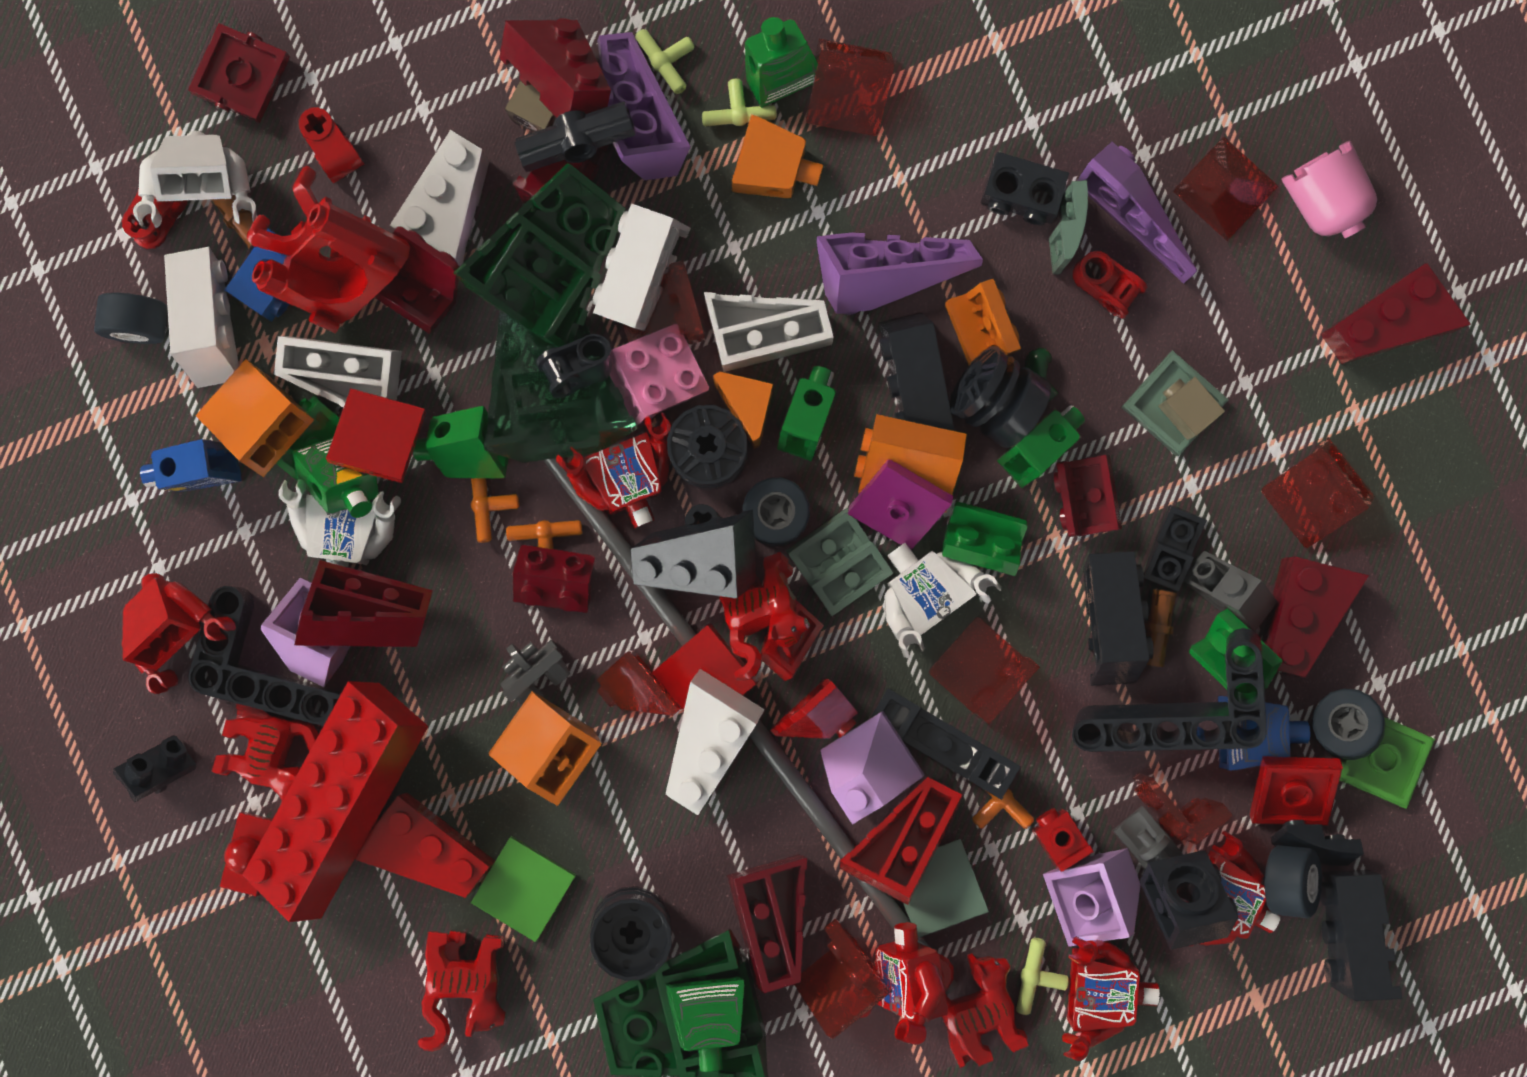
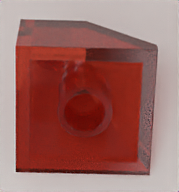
[1173,137,1278,241]
[597,650,681,716]

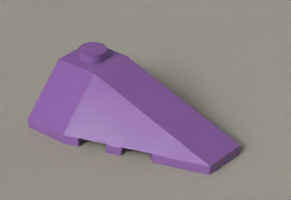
[597,32,691,181]
[1077,142,1197,284]
[817,232,983,314]

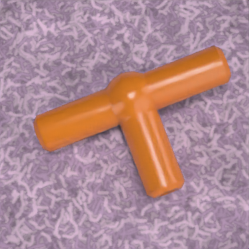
[471,478,519,543]
[506,520,582,549]
[972,789,1034,829]

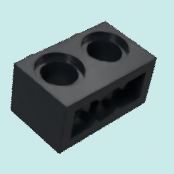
[980,152,1069,226]

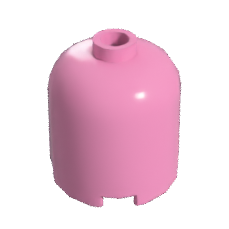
[1281,141,1377,238]

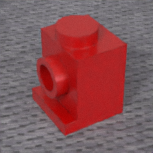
[1031,808,1094,872]

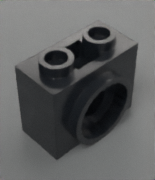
[1140,850,1238,950]

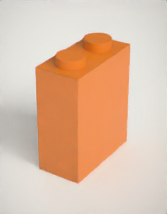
[195,359,314,477]
[854,414,967,513]

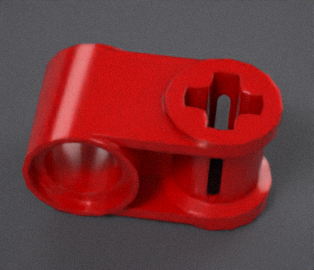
[299,107,365,184]
[122,189,188,249]
[1073,251,1148,319]

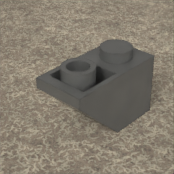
[1183,551,1278,632]

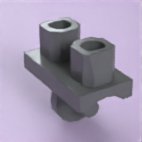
[500,639,570,704]
[1112,806,1184,869]

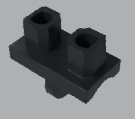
[113,735,196,803]

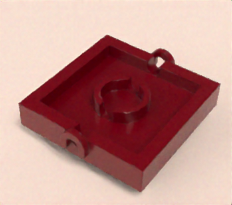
[188,23,290,123]

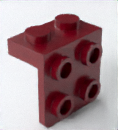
[374,226,460,334]

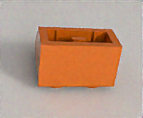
[489,691,602,806]

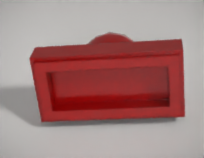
[760,601,824,681]
[220,812,272,896]

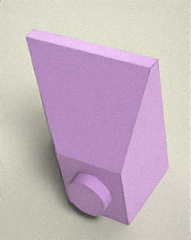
[261,578,350,687]
[820,711,924,824]
[1043,848,1141,947]

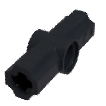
[515,101,636,172]

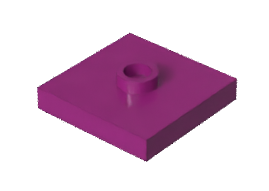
[847,459,953,550]

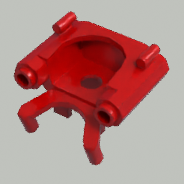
[247,166,410,333]

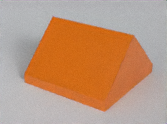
[713,371,773,449]

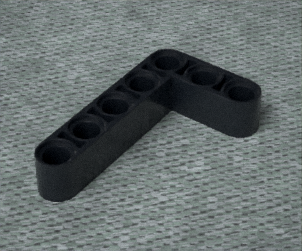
[189,586,342,726]
[1072,628,1267,752]

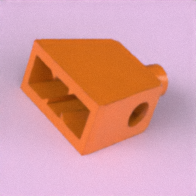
[732,114,823,198]

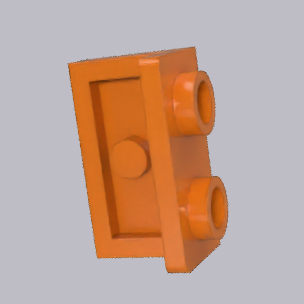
[945,278,1021,365]

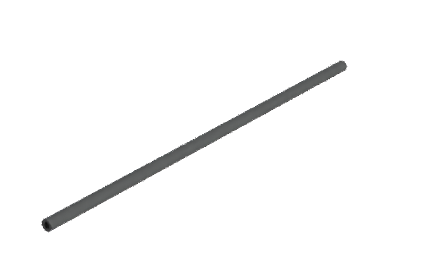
[513,409,958,995]

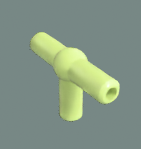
[635,29,694,94]
[702,78,777,127]
[1016,937,1069,1015]

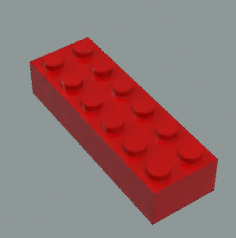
[242,681,429,922]

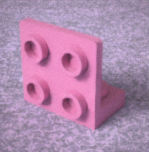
[608,324,709,429]

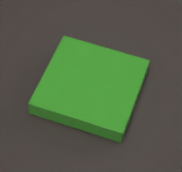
[1340,717,1435,809]
[471,836,576,942]

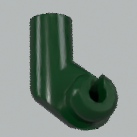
[1024,348,1059,402]

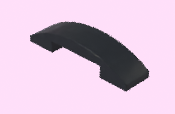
[871,688,1021,800]

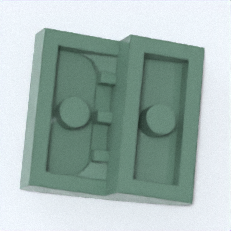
[1049,180,1088,275]
[786,508,893,616]

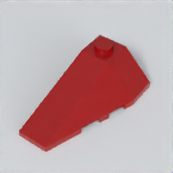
[770,678,858,739]

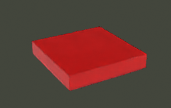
[326,388,426,483]
[652,623,759,711]
[1249,756,1343,825]

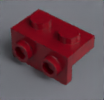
[1054,455,1122,537]
[513,545,595,613]

